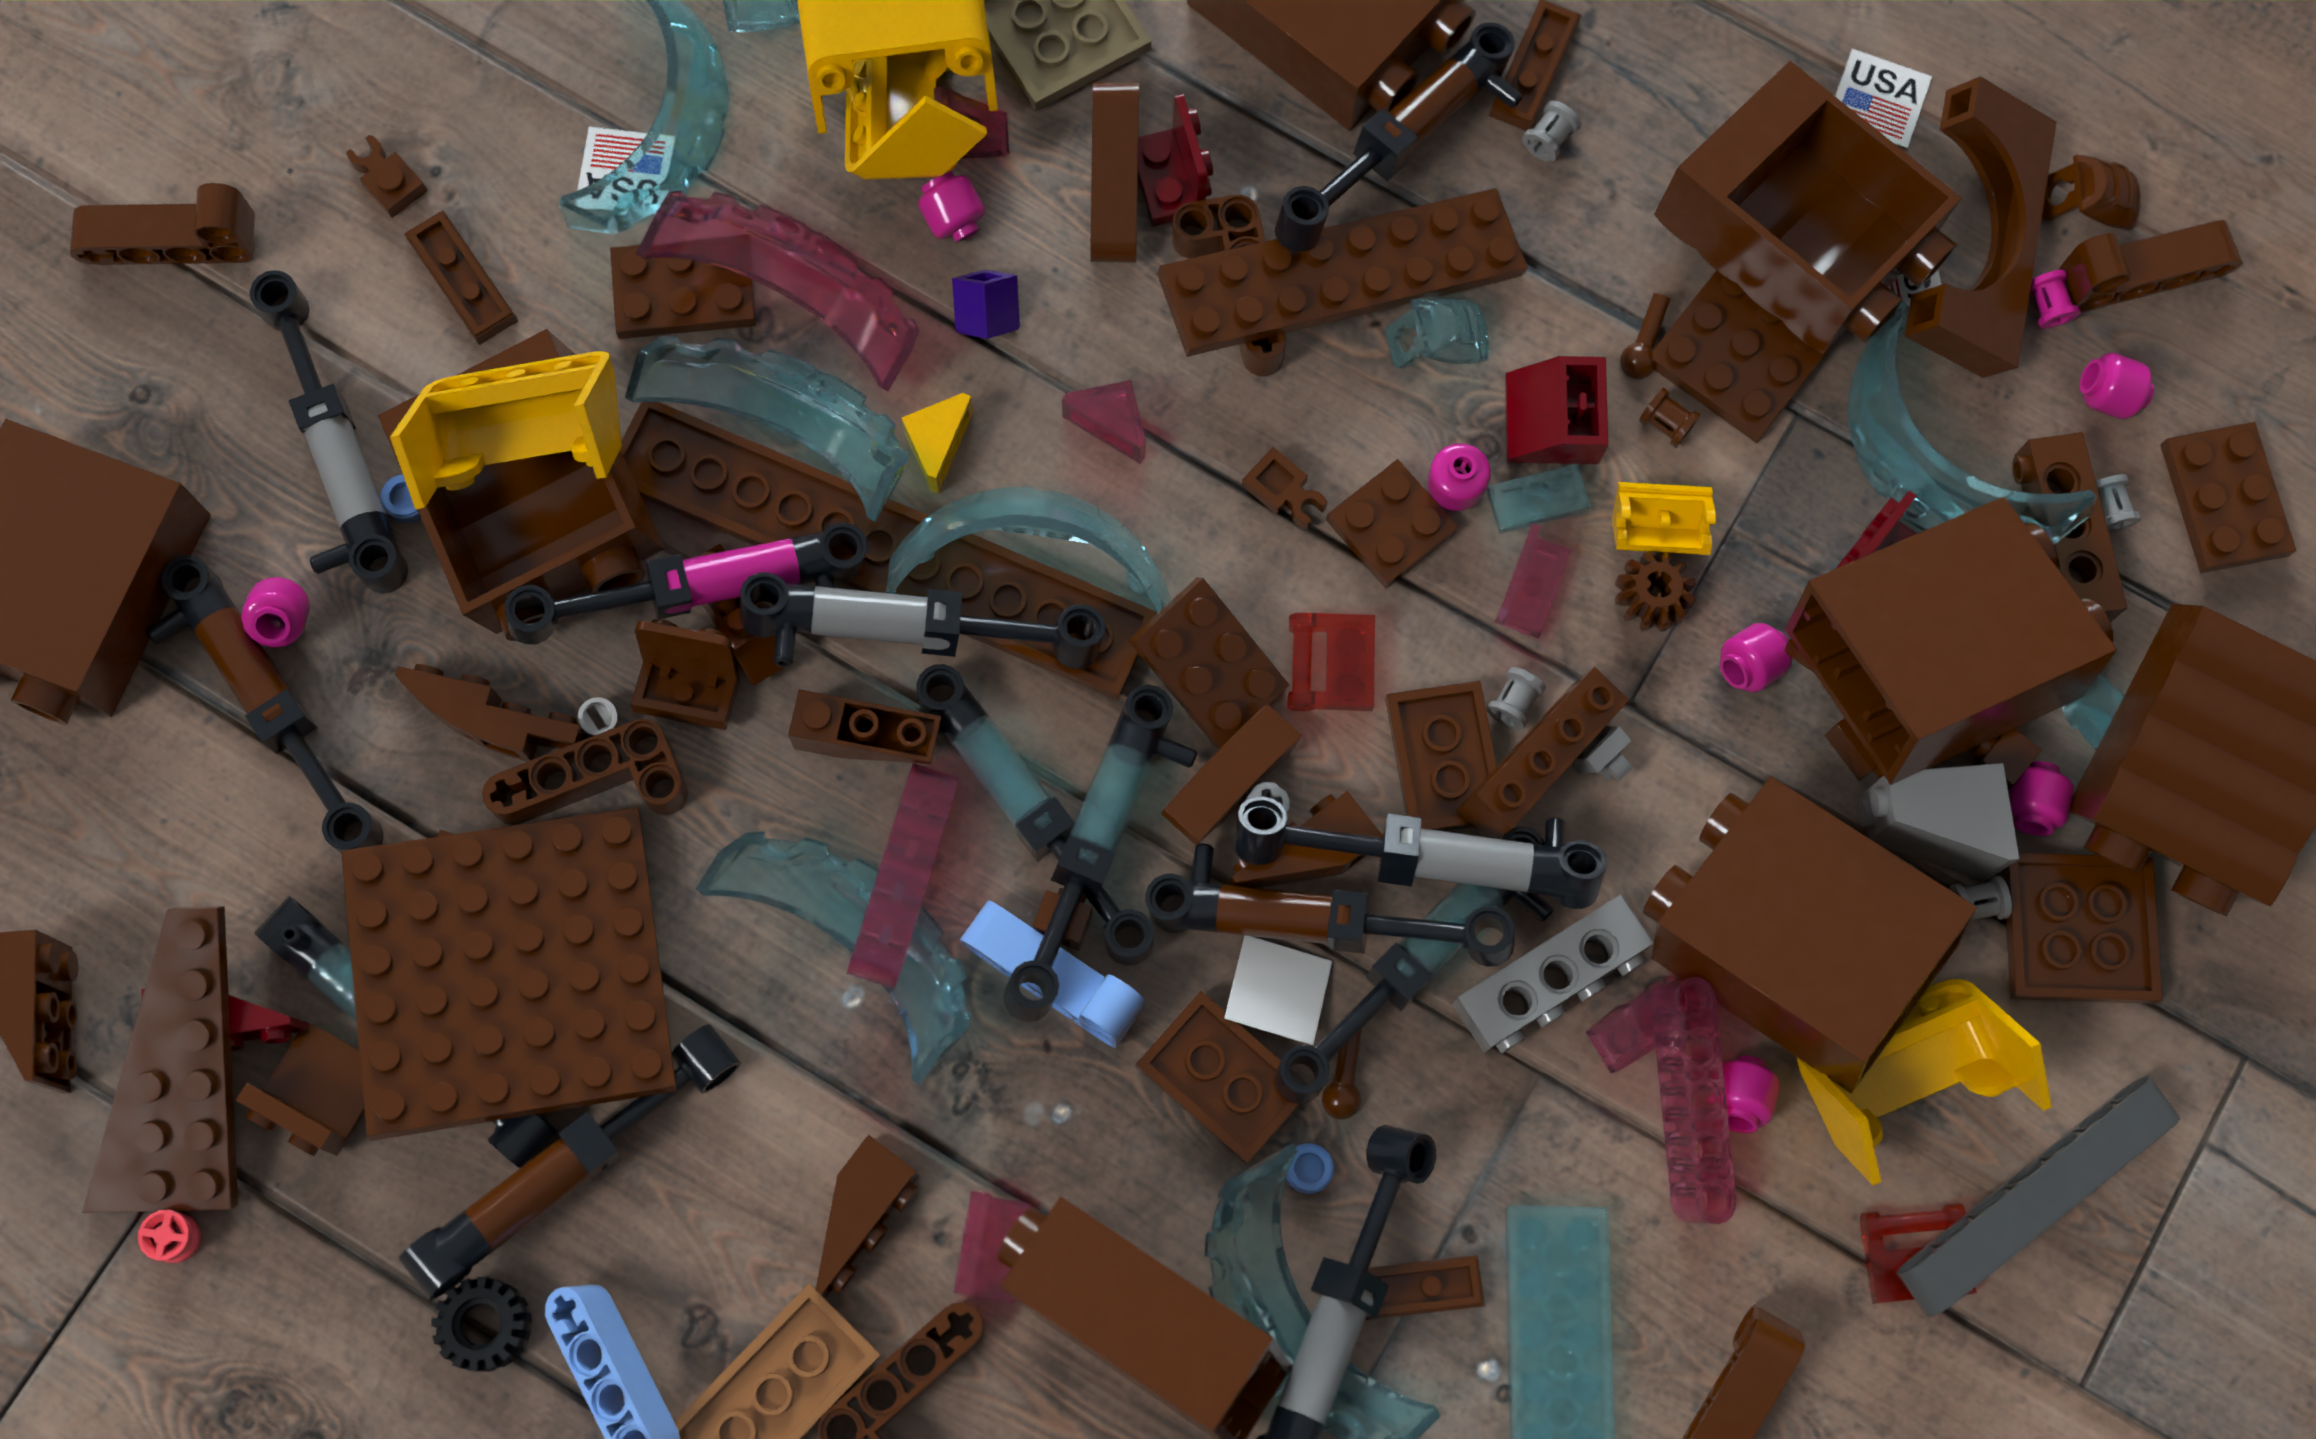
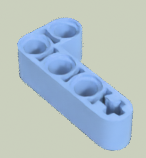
[959,900,1144,1048]
[545,1284,680,1439]

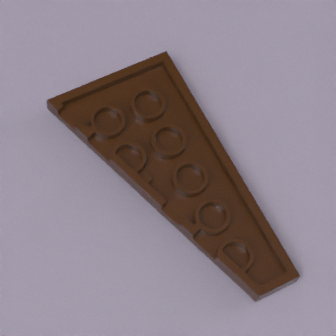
[82,906,238,1213]

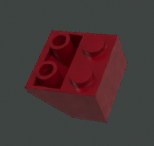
[1505,356,1608,465]

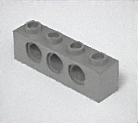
[1452,894,1654,1054]

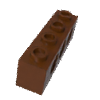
[2012,432,2128,622]
[1456,666,1629,839]

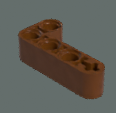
[1090,82,1139,263]
[70,183,255,265]
[1172,195,1286,376]
[2059,220,2243,312]
[482,718,688,825]
[818,1302,985,1439]
[1682,1305,1805,1439]

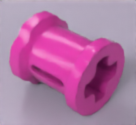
[2030,270,2081,329]

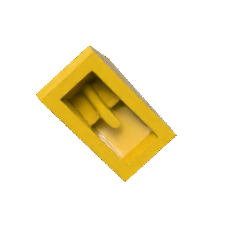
[902,393,973,494]

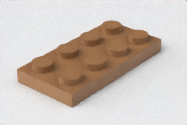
[675,1283,882,1439]

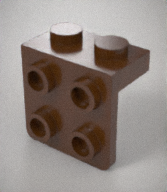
[631,619,740,730]
[236,1024,365,1156]

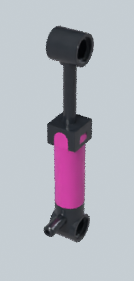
[505,523,867,645]

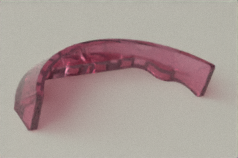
[636,190,919,392]

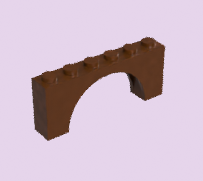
[1904,76,2057,378]

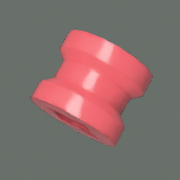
[138,1210,202,1263]

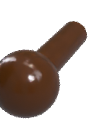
[1620,293,1671,379]
[1322,1029,1362,1120]

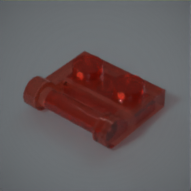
[1287,612,1375,711]
[1860,1203,1977,1304]

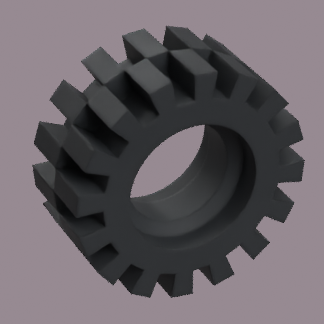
[431,1277,532,1372]

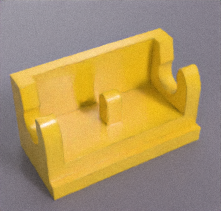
[1611,482,1716,555]

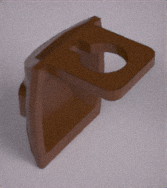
[2042,155,2141,230]

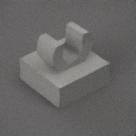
[1572,726,1632,781]

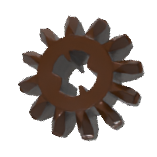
[1615,551,1696,632]

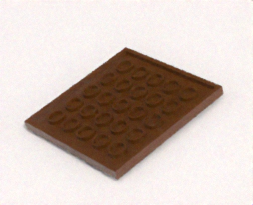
[341,807,677,1141]

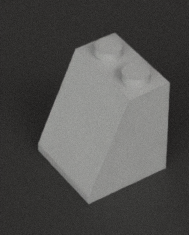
[1857,763,2019,880]

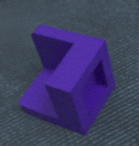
[952,269,1020,339]

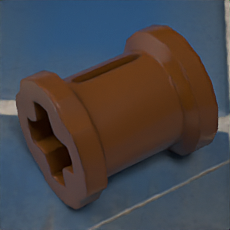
[1639,387,1701,448]

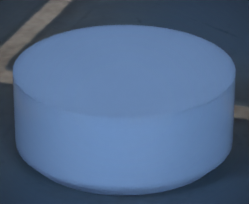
[380,474,421,524]
[1283,1143,1334,1195]

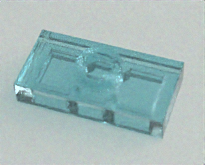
[1486,464,1591,534]

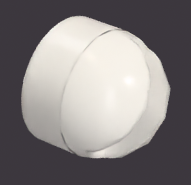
[577,697,617,736]

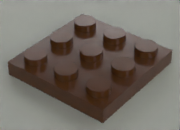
[1652,270,1836,443]
[2003,853,2163,1004]

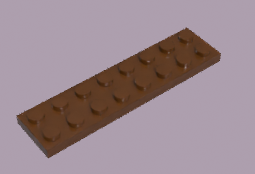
[1157,188,1528,357]

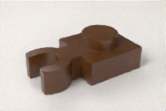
[346,135,428,218]
[1242,447,1327,530]

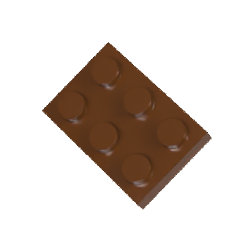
[610,234,756,339]
[2160,422,2296,574]
[1128,577,1290,748]
[1385,681,1497,831]
[1135,991,1308,1165]

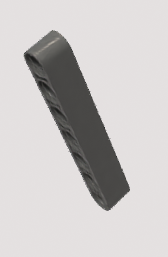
[1896,1076,2180,1317]

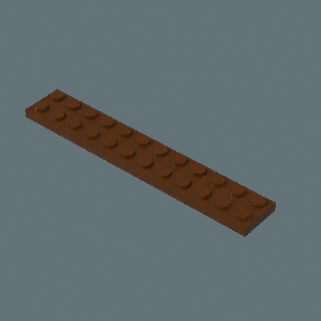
[620,396,1157,700]

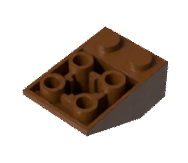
[0,929,79,1094]

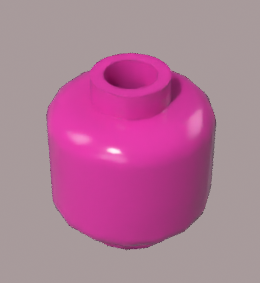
[918,171,986,243]
[2079,352,2154,419]
[1427,443,1491,511]
[241,577,310,648]
[1720,622,1791,693]
[2008,761,2074,836]
[1709,1055,1780,1133]

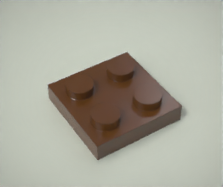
[1326,459,1459,589]

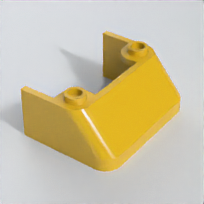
[797,0,998,134]
[845,49,987,180]
[390,351,622,510]
[1796,979,2052,1186]

